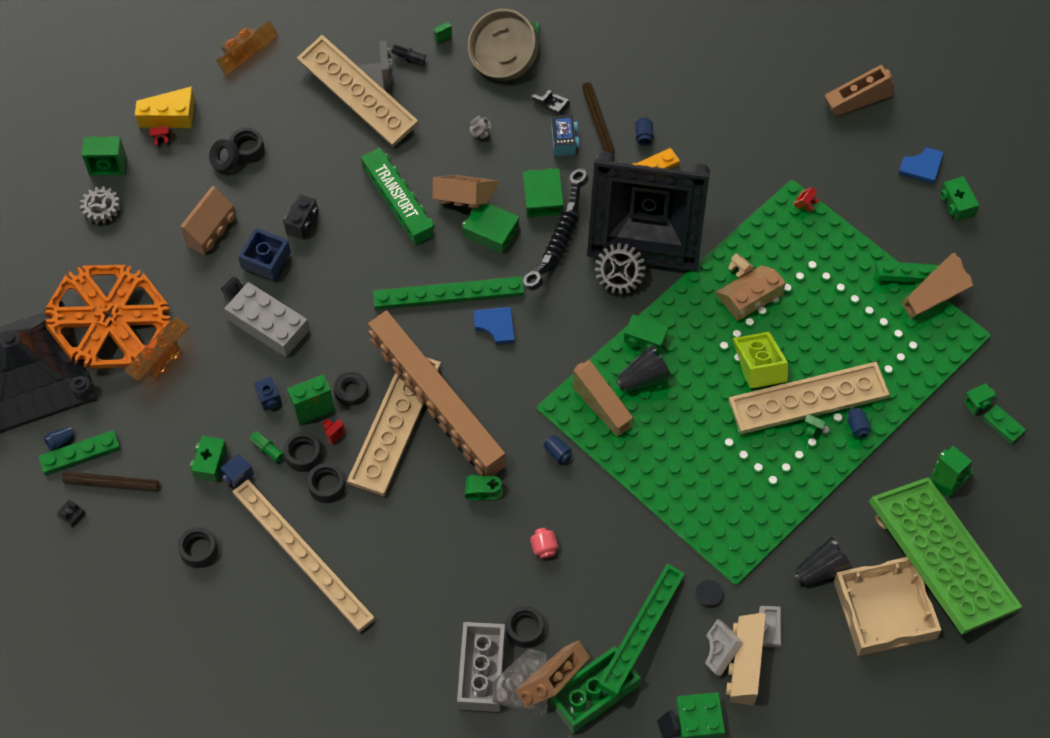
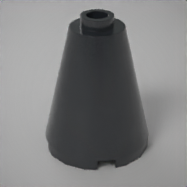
[616,344,672,392]
[793,535,852,586]

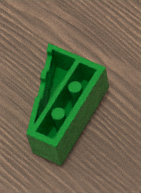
[931,446,973,499]

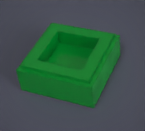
[433,22,452,44]

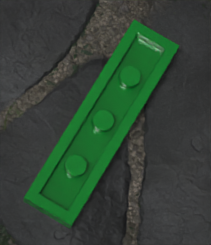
[875,261,939,283]
[39,430,121,475]

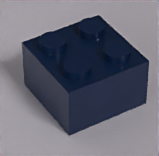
[238,228,291,281]

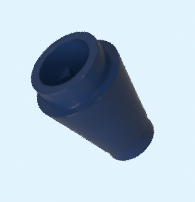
[44,426,75,451]

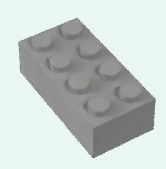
[224,282,310,357]
[457,622,505,712]

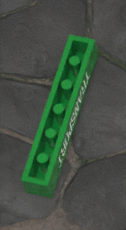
[361,148,435,245]

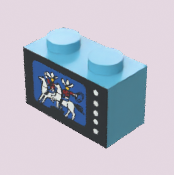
[551,115,579,156]

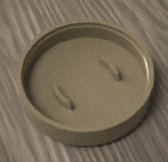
[467,9,539,81]

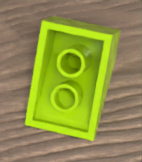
[733,332,788,388]

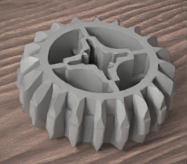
[595,243,646,294]

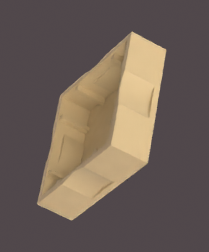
[834,557,941,657]

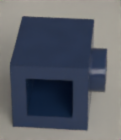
[253,376,282,411]
[221,454,254,489]

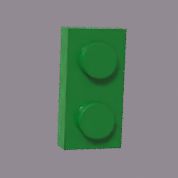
[982,404,1026,445]

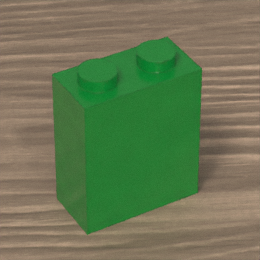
[523,168,563,218]
[462,203,519,254]
[287,374,335,426]

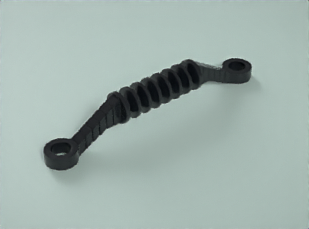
[523,169,589,291]

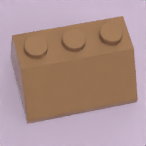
[432,175,499,208]
[180,186,236,255]
[715,265,786,321]

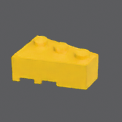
[135,86,195,128]

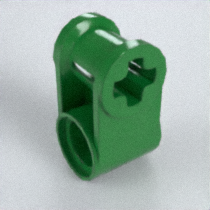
[464,475,503,500]

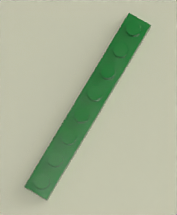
[373,276,524,310]
[597,564,685,697]

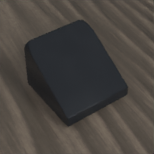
[657,710,680,738]

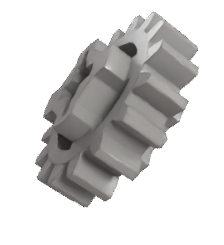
[80,186,121,224]

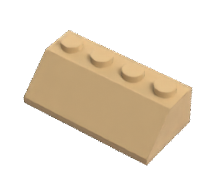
[726,613,766,706]

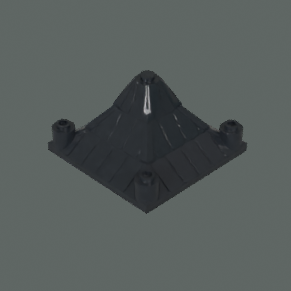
[587,151,710,271]
[0,301,96,433]

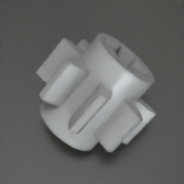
[470,116,492,139]

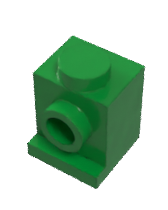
[963,383,996,416]

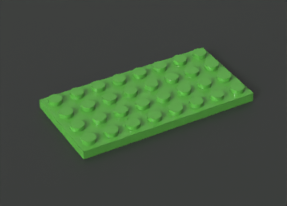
[869,477,1022,634]

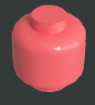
[530,528,559,559]

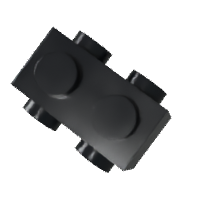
[283,194,319,240]

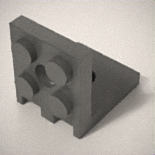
[357,41,394,95]

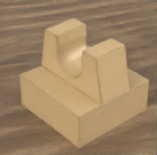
[728,253,754,278]

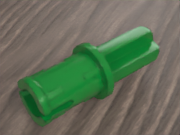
[250,431,284,463]

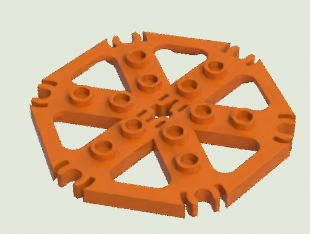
[45,265,170,369]

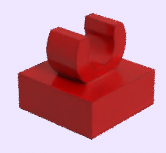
[149,126,170,145]
[793,187,819,211]
[322,419,345,445]

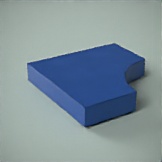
[898,147,943,184]
[473,307,515,345]

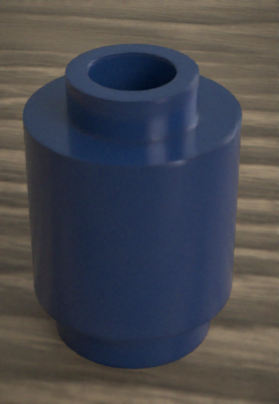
[635,117,654,146]
[847,408,872,439]
[543,435,572,464]

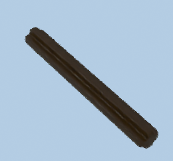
[582,82,615,155]
[62,471,159,491]

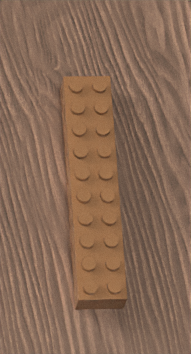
[368,310,506,476]

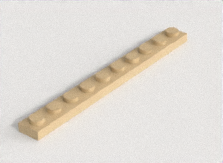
[232,480,375,633]

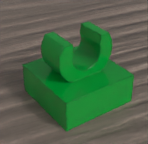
[804,414,826,438]

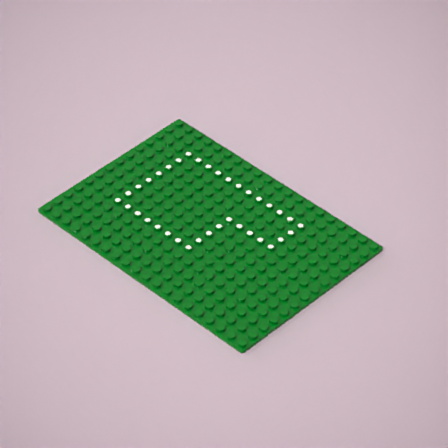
[537,180,990,586]

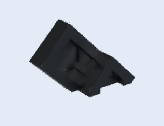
[531,90,570,116]

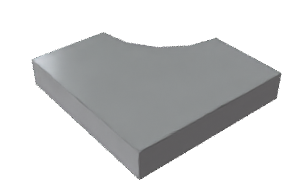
[759,606,781,648]
[705,619,743,676]

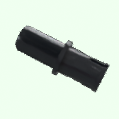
[391,44,427,65]

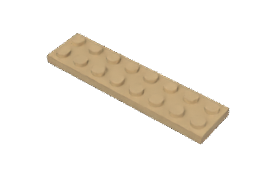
[297,35,419,147]
[347,357,441,496]
[728,362,890,434]

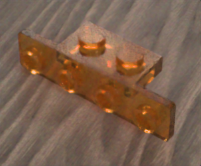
[217,21,278,74]
[125,317,189,381]

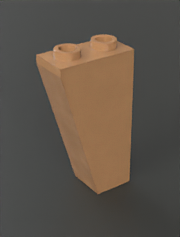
[824,64,894,117]
[901,253,973,319]
[573,360,633,437]
[515,640,590,708]

